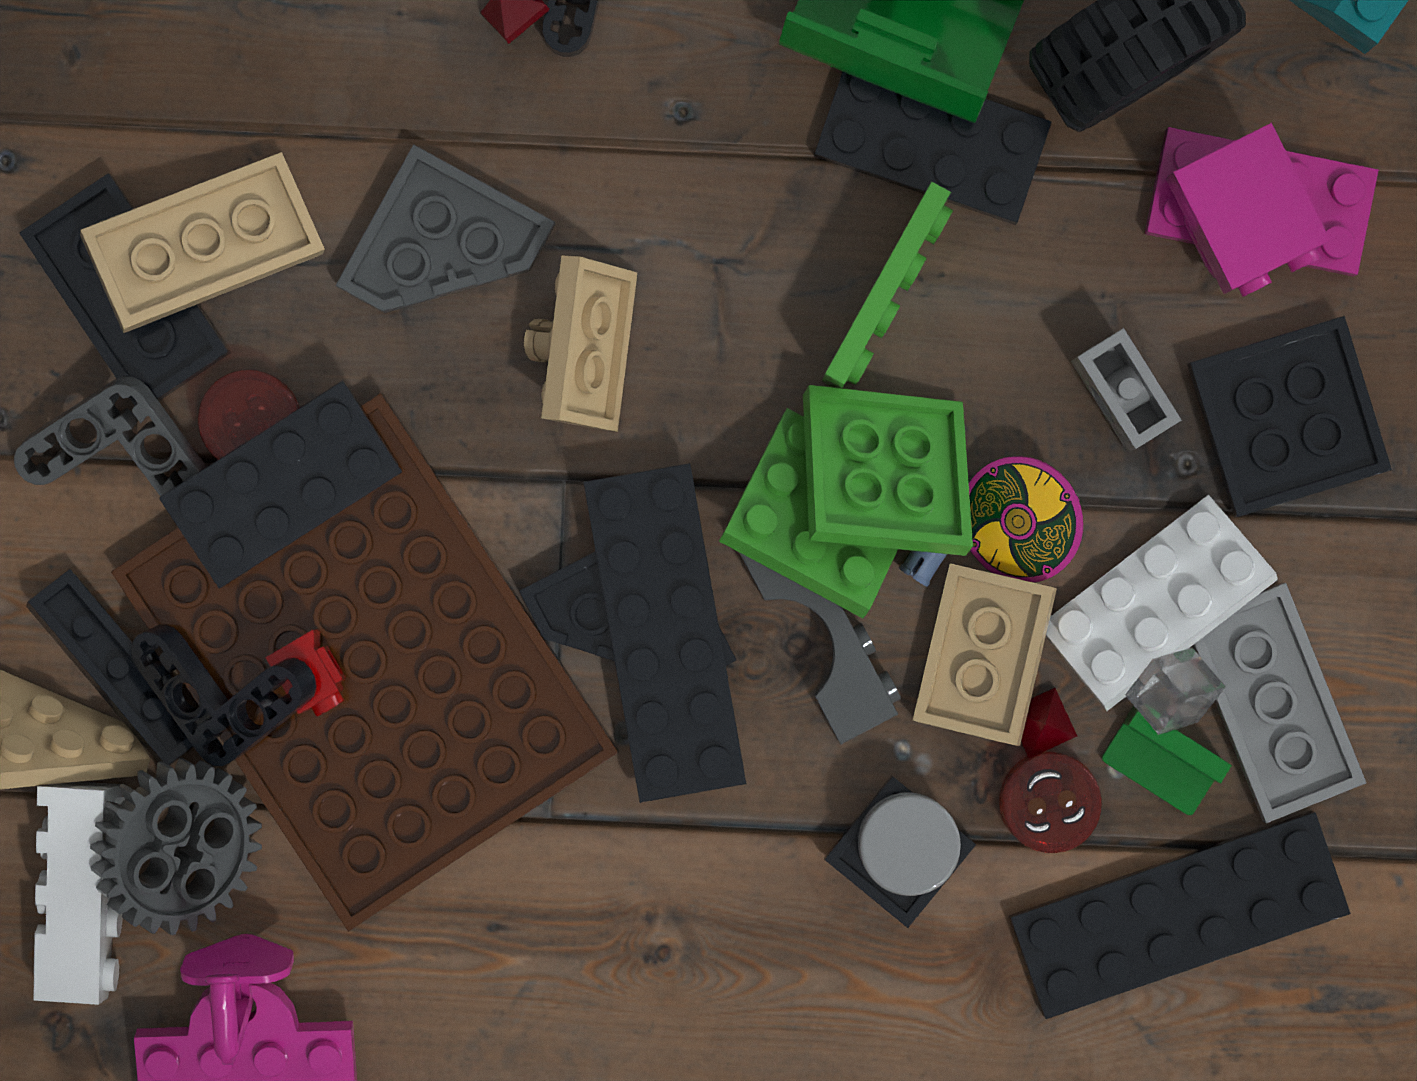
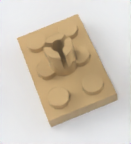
[524,255,637,432]

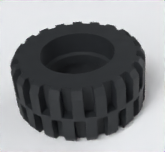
[1029,0,1246,132]

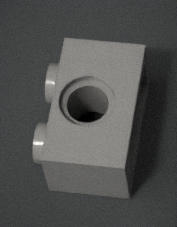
[1071,328,1182,452]

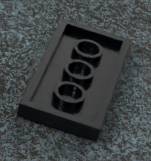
[814,72,1052,225]
[19,173,231,406]
[159,380,402,589]

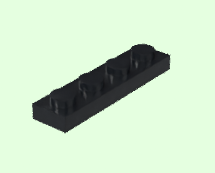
[26,569,193,766]

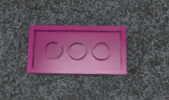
[1145,127,1379,277]

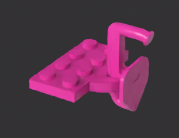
[134,934,357,1081]

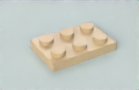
[913,564,1057,746]

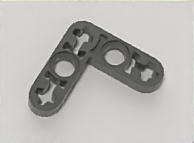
[14,376,207,496]

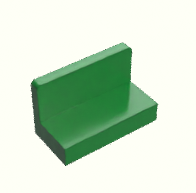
[1101,705,1232,815]

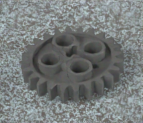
[90,758,262,935]

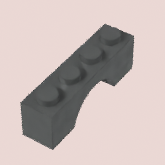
[739,553,901,744]

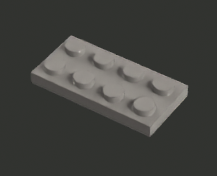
[1192,583,1366,823]

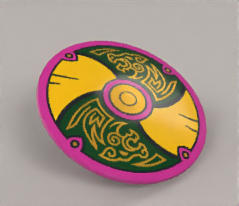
[969,456,1083,583]

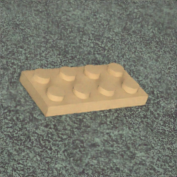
[80,152,325,333]

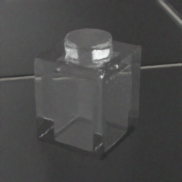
[1125,648,1226,735]

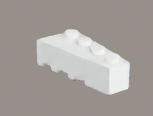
[34,782,125,1005]

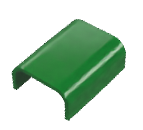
[778,0,1024,123]

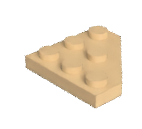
[0,670,150,789]

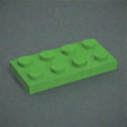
[822,182,953,388]

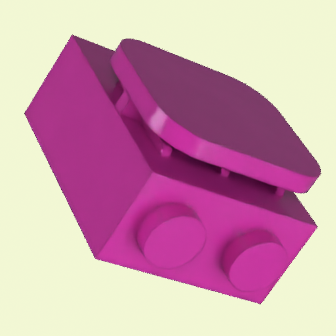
[1166,123,1331,297]

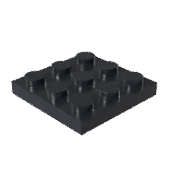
[1187,316,1392,518]

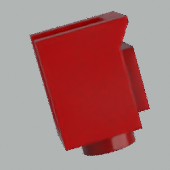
[265,629,346,717]

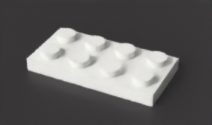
[1046,495,1278,711]

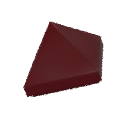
[480,0,550,44]
[1021,687,1077,758]

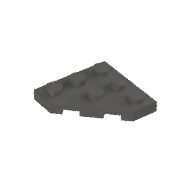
[336,144,556,313]

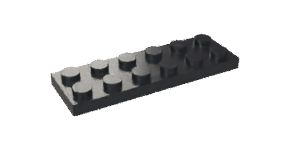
[584,463,747,803]
[1009,811,1351,1019]

